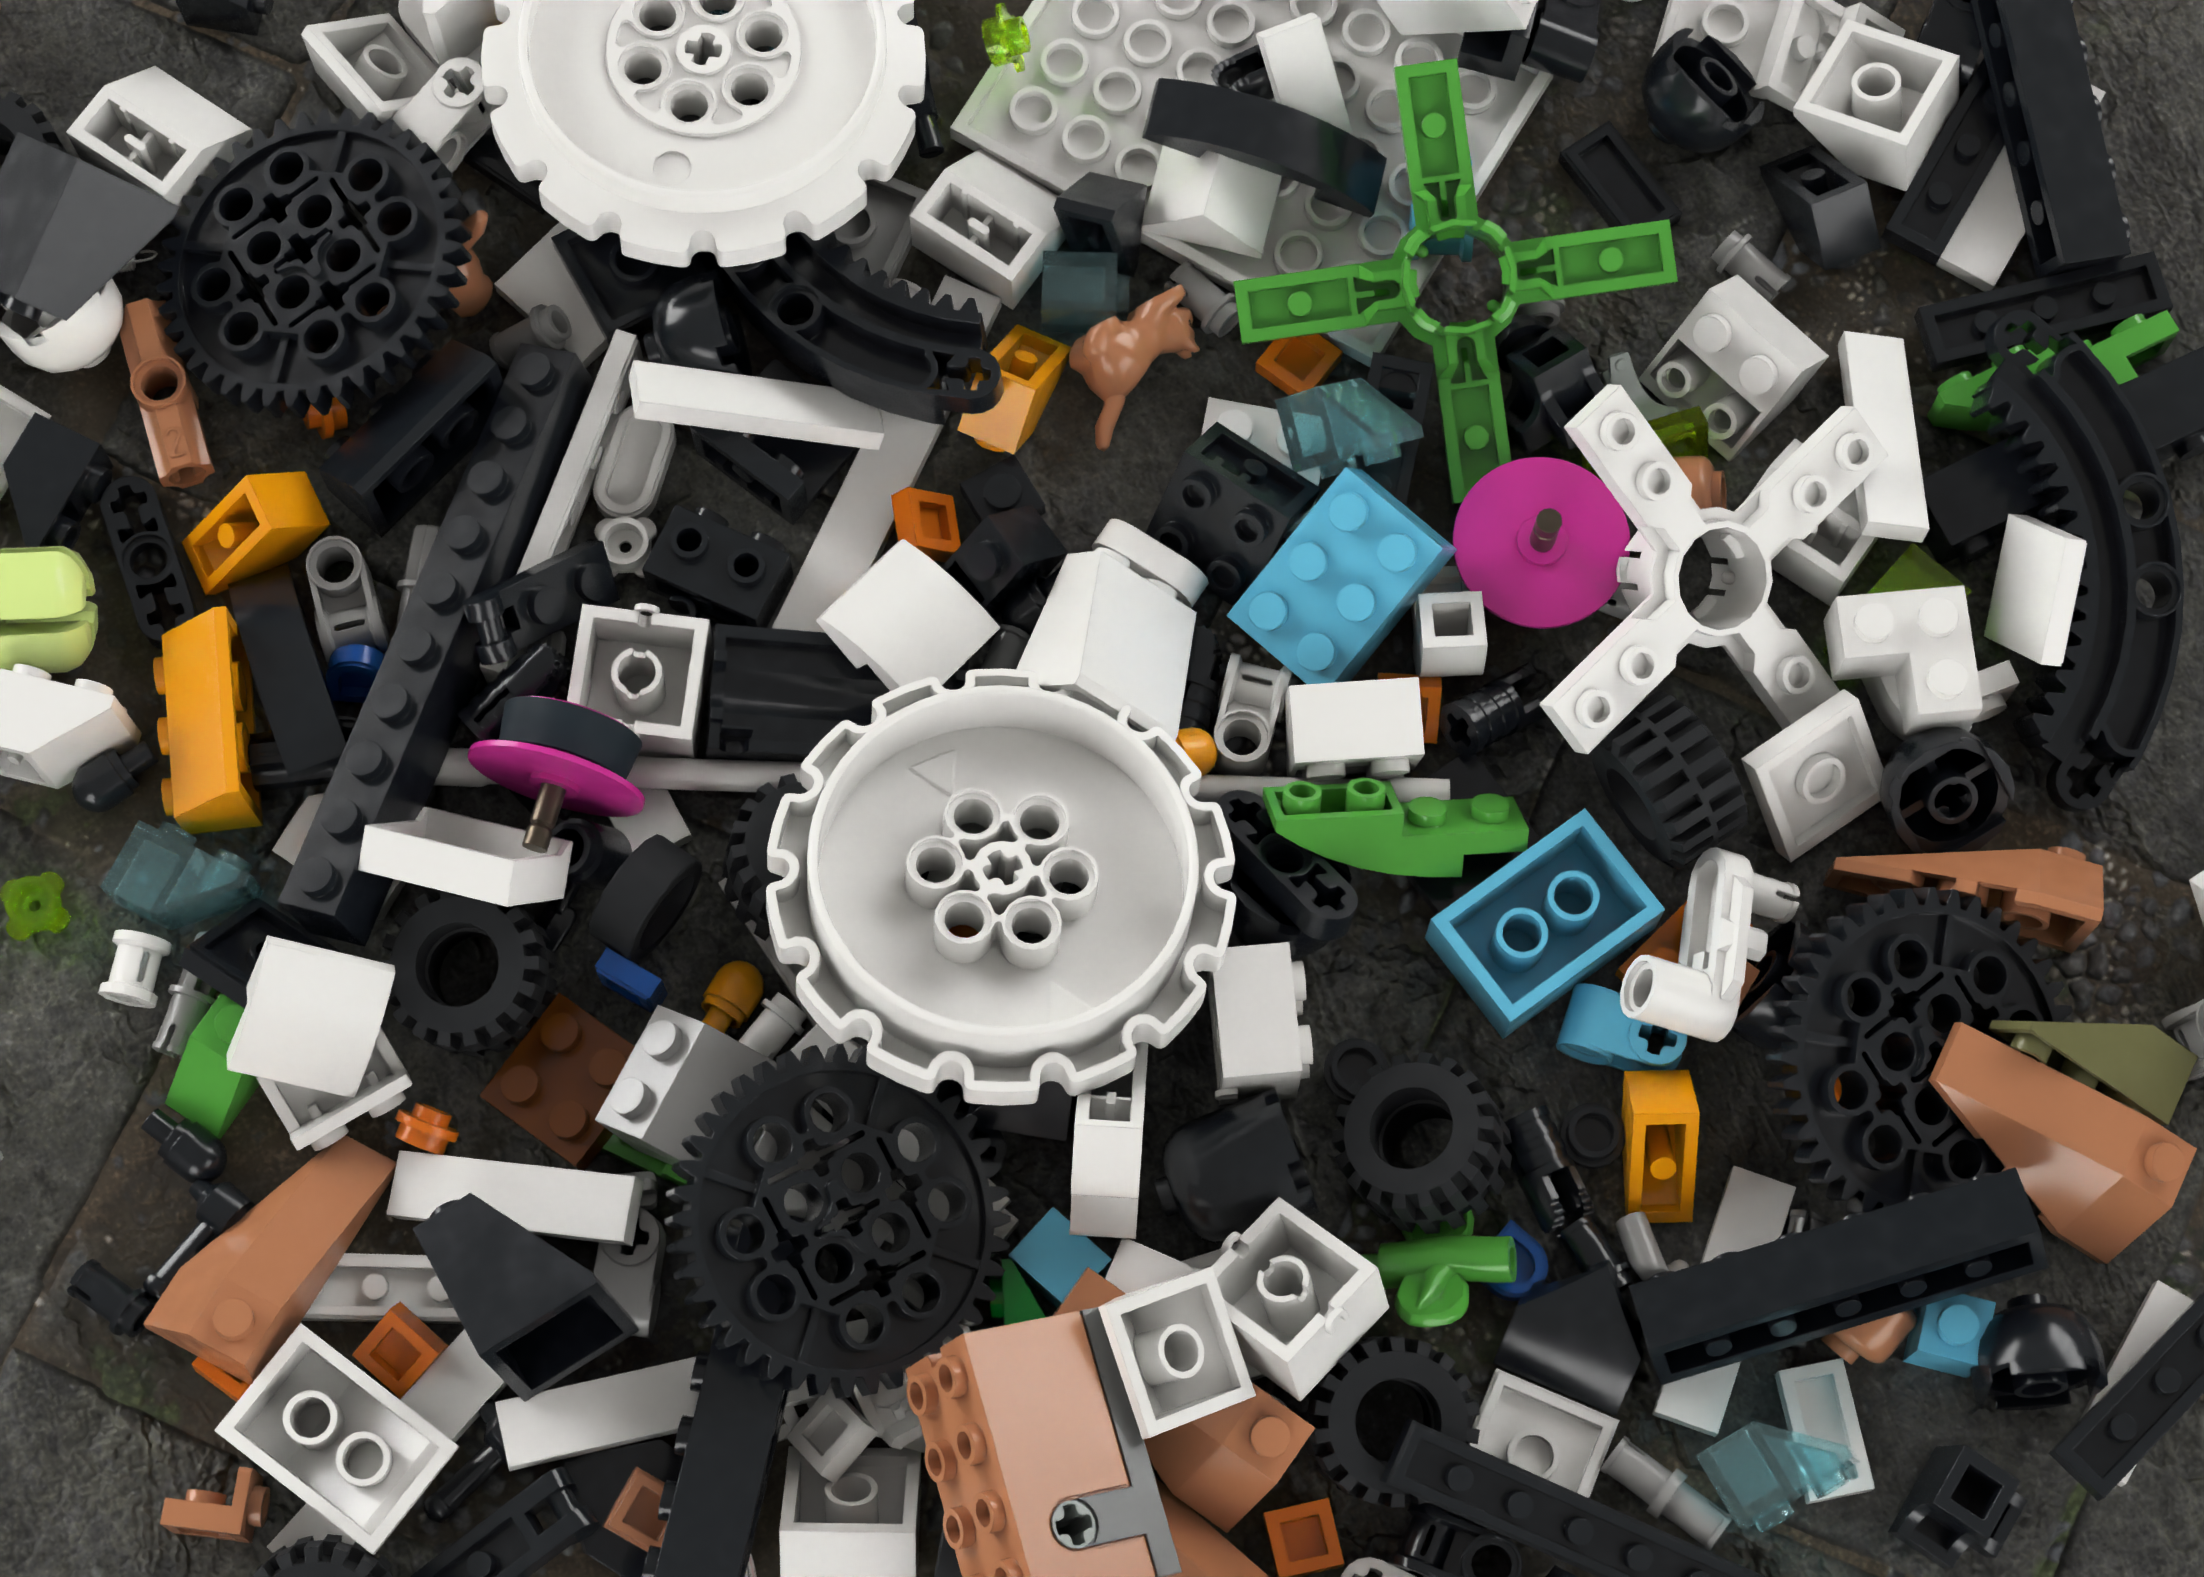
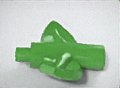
[1360,1210,1517,1328]

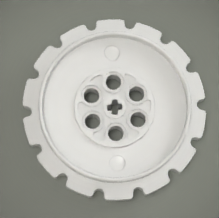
[481,0,926,268]
[766,668,1236,1106]

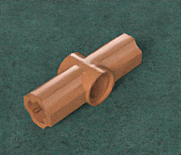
[119,298,215,489]

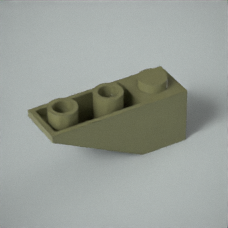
[1988,1020,2198,1125]

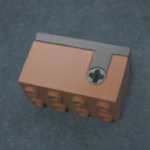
[905,1307,1182,1577]

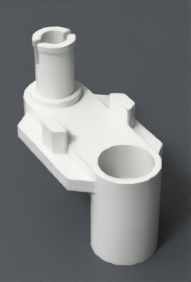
[1620,847,1800,1042]

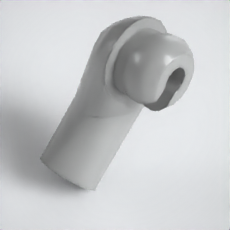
[1615,1212,1689,1281]

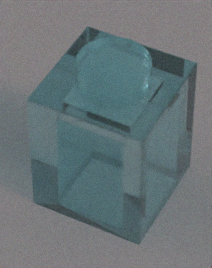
[1041,251,1129,333]

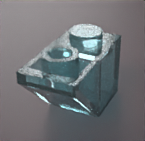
[1275,378,1424,479]
[101,820,264,931]
[1695,1421,1860,1533]

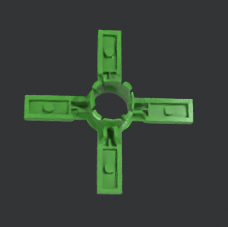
[1233,58,1678,504]

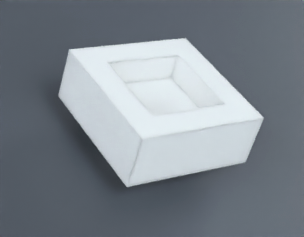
[786,1386,879,1483]

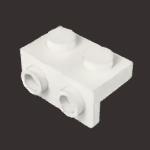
[256,1027,412,1151]

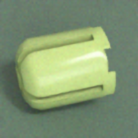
[0,546,98,673]

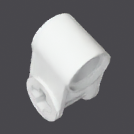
[392,57,501,173]
[1213,653,1292,776]

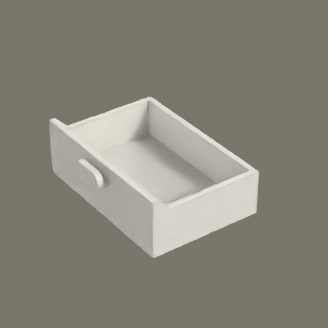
[358,807,573,907]

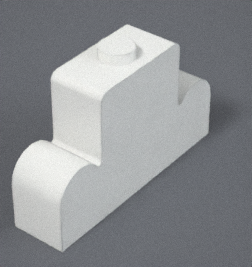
[1069,1042,1148,1239]

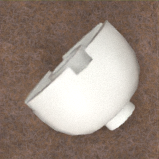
[0,278,124,373]

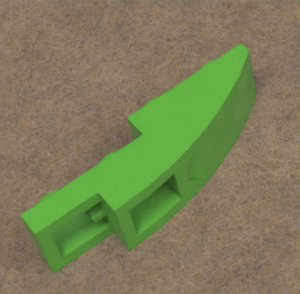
[1927,310,2179,431]
[1262,778,1529,877]

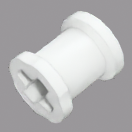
[98,929,172,1009]

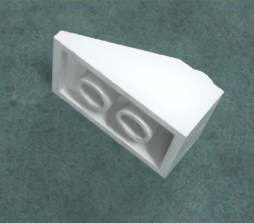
[214,1323,460,1555]

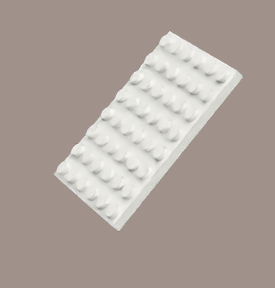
[950,0,1553,367]

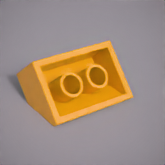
[153,606,263,835]

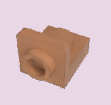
[160,1467,270,1543]

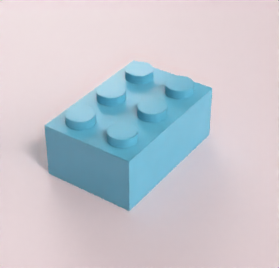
[1226,467,1457,684]
[1425,808,1665,1039]

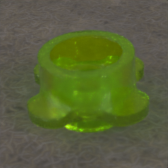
[982,2,1031,73]
[0,871,71,941]

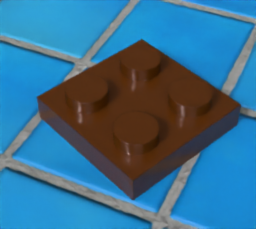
[479,992,635,1171]

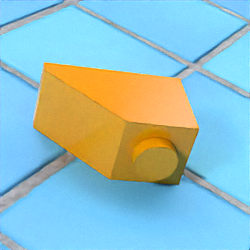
[957,324,1071,455]
[181,471,330,595]
[1621,1070,1700,1223]

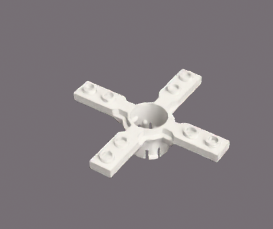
[1539,384,1888,754]

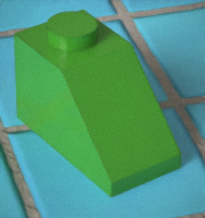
[164,993,260,1140]

